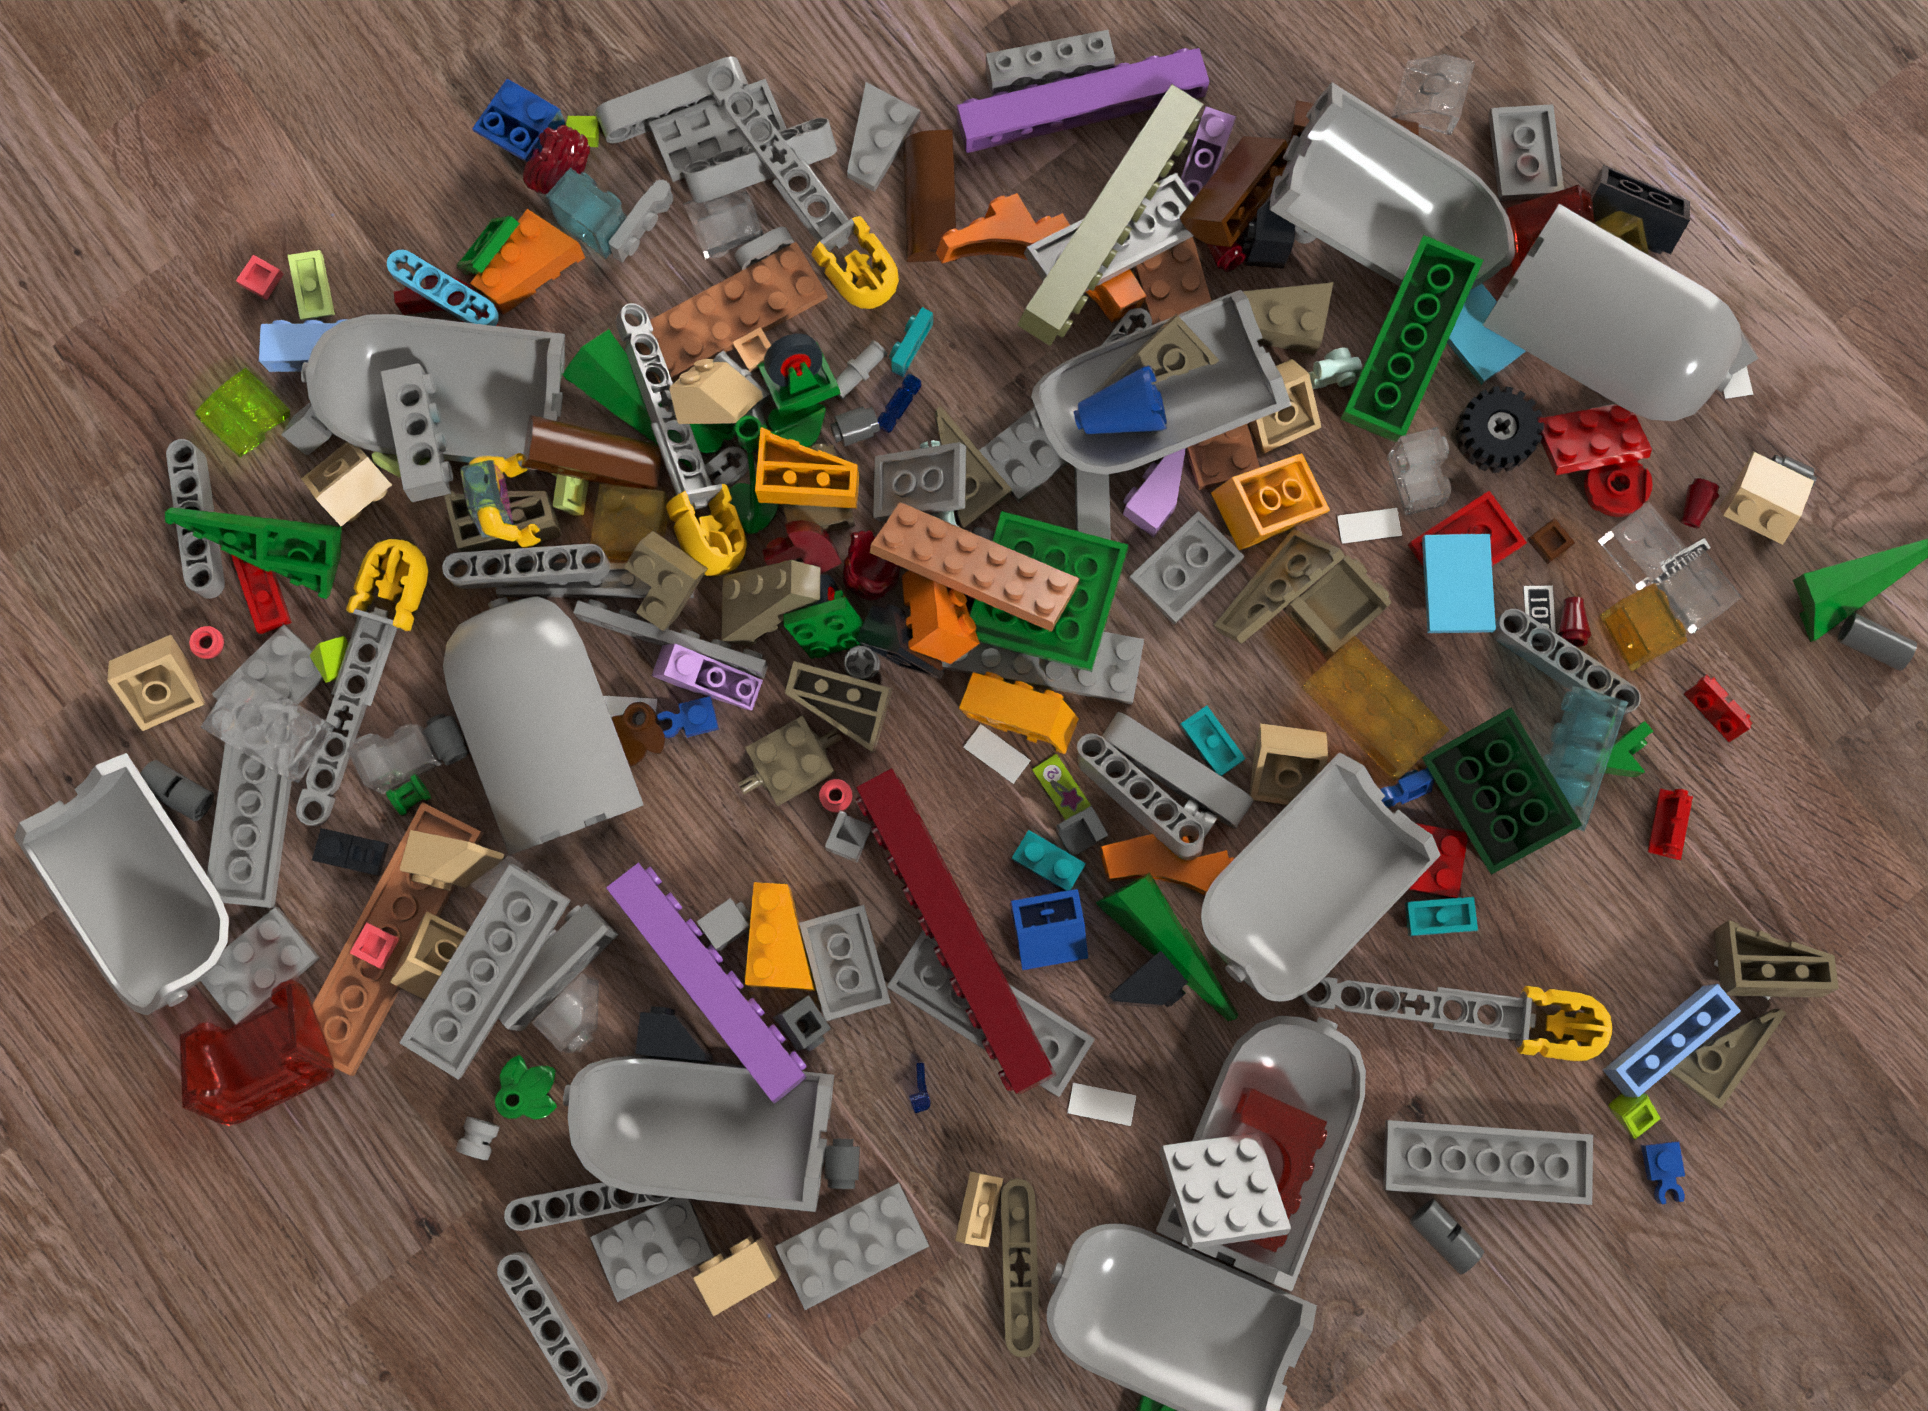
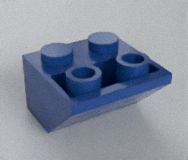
[472,79,566,162]
[1010,889,1088,971]

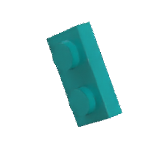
[889,307,933,377]
[1179,705,1246,777]
[1011,830,1086,891]
[1405,897,1478,936]

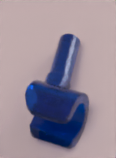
[909,1063,931,1113]

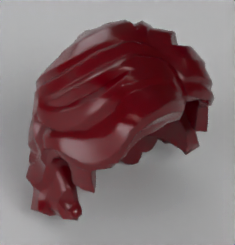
[523,125,590,198]
[843,530,901,601]

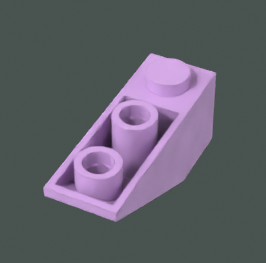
[1181,106,1236,198]
[1123,448,1186,538]
[651,644,763,711]

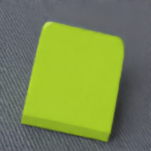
[566,116,599,147]
[309,636,348,683]
[1608,1093,1661,1139]

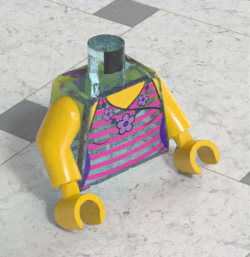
[460,453,541,548]

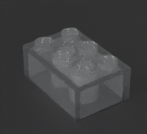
[201,670,335,783]

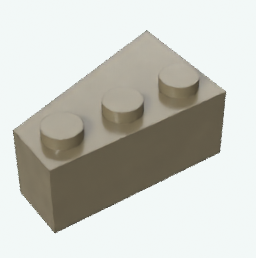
[1243,282,1334,355]
[444,491,562,552]
[722,560,820,647]
[785,661,893,752]
[1714,920,1839,998]

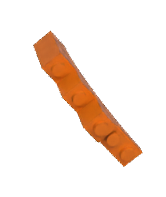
[936,193,1147,323]
[1099,834,1235,896]

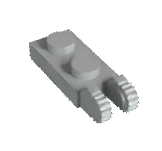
[608,179,673,263]

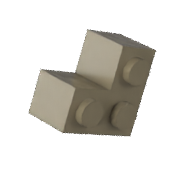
[624,531,708,631]

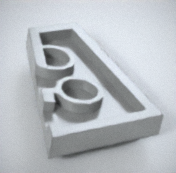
[847,82,920,192]

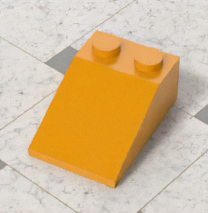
[1211,453,1330,550]

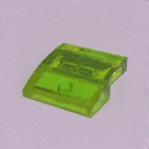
[195,367,290,458]

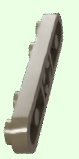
[1000,1178,1040,1358]

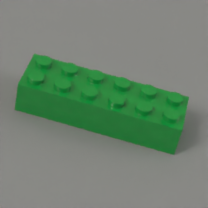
[1340,235,1484,444]

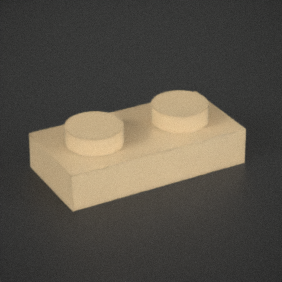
[955,1171,1003,1247]

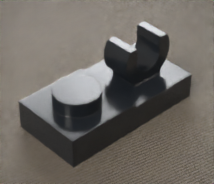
[312,828,389,876]

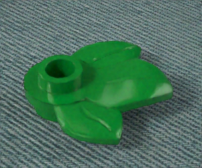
[495,1055,557,1120]

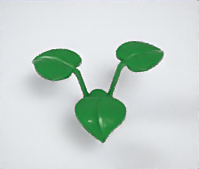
[690,403,826,534]

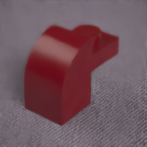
[763,520,842,574]

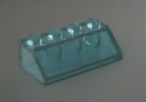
[1543,685,1628,832]

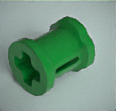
[386,773,431,816]

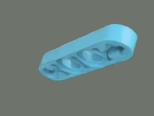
[387,250,499,326]

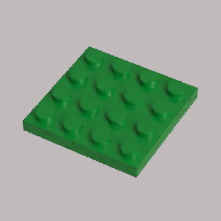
[970,511,1128,672]

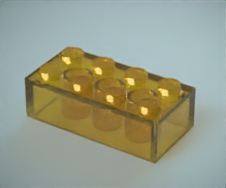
[1301,635,1450,781]

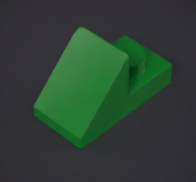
[1585,721,1653,777]

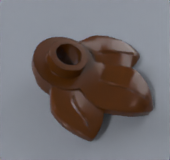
[611,702,665,767]

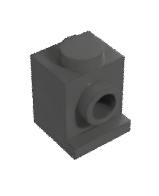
[772,995,831,1052]

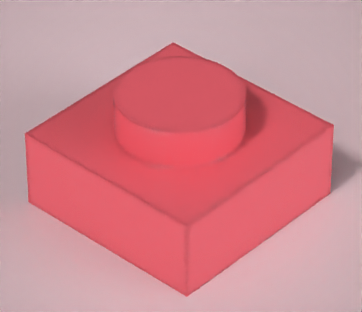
[236,255,284,300]
[350,922,399,969]

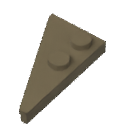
[1093,314,1219,394]
[934,406,1012,530]
[1668,1008,1786,1109]

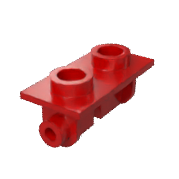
[1684,674,1753,742]
[1647,788,1693,861]

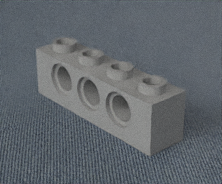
[985,30,1115,97]
[381,363,453,502]

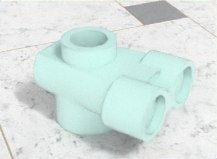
[1308,347,1362,389]

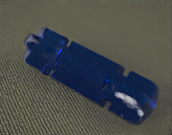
[877,374,922,433]

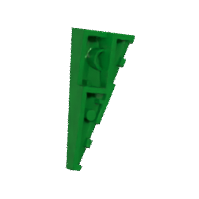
[562,329,693,471]
[165,507,342,599]
[1793,539,1928,642]
[1096,873,1239,1021]

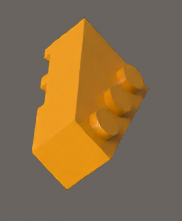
[755,427,859,509]
[959,671,1079,754]
[745,882,816,991]

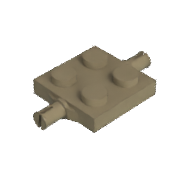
[738,715,843,806]

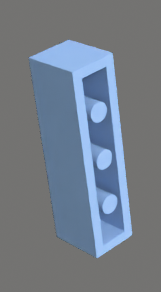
[259,319,346,372]
[1603,984,1741,1097]

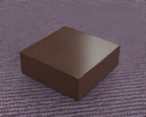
[1527,518,1575,564]

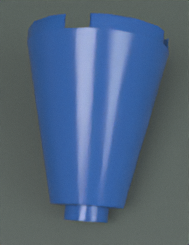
[1074,365,1167,434]

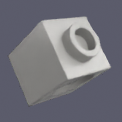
[697,898,751,952]

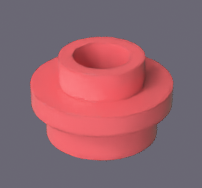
[189,626,224,659]
[819,779,853,813]

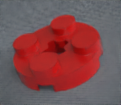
[1584,459,1653,517]

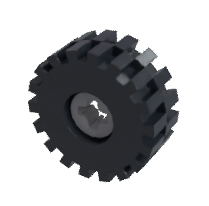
[1455,386,1544,473]

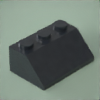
[1583,164,1690,255]

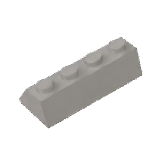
[499,904,619,1031]

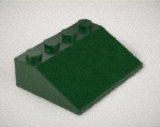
[1422,707,1582,875]

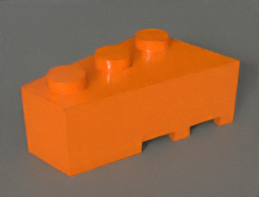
[470,209,585,315]
[902,570,980,664]

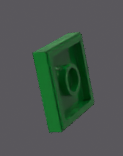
[456,216,520,275]

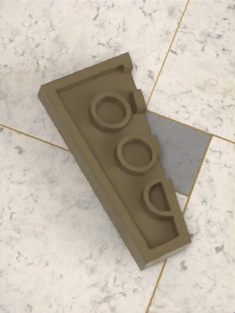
[1213,528,1345,644]

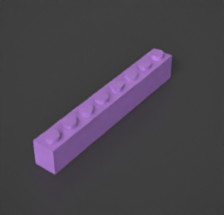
[957,48,1209,153]
[606,862,807,1104]

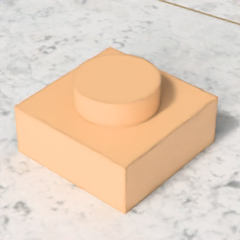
[733,327,771,372]

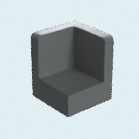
[1055,806,1108,856]

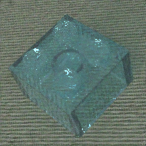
[546,168,627,259]

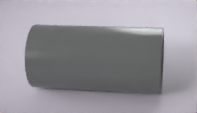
[1837,613,1917,671]
[140,760,214,821]
[1409,1199,1484,1275]

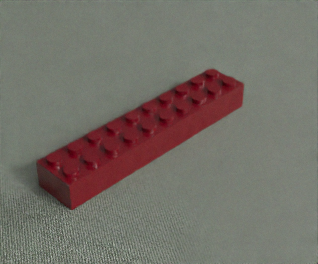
[856,768,1057,1095]

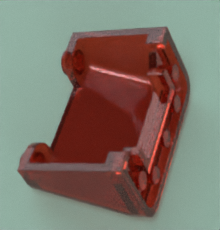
[179,979,335,1125]

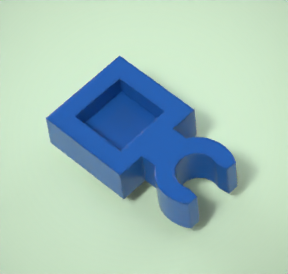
[657,696,719,738]
[1380,768,1434,808]
[1641,1141,1685,1204]

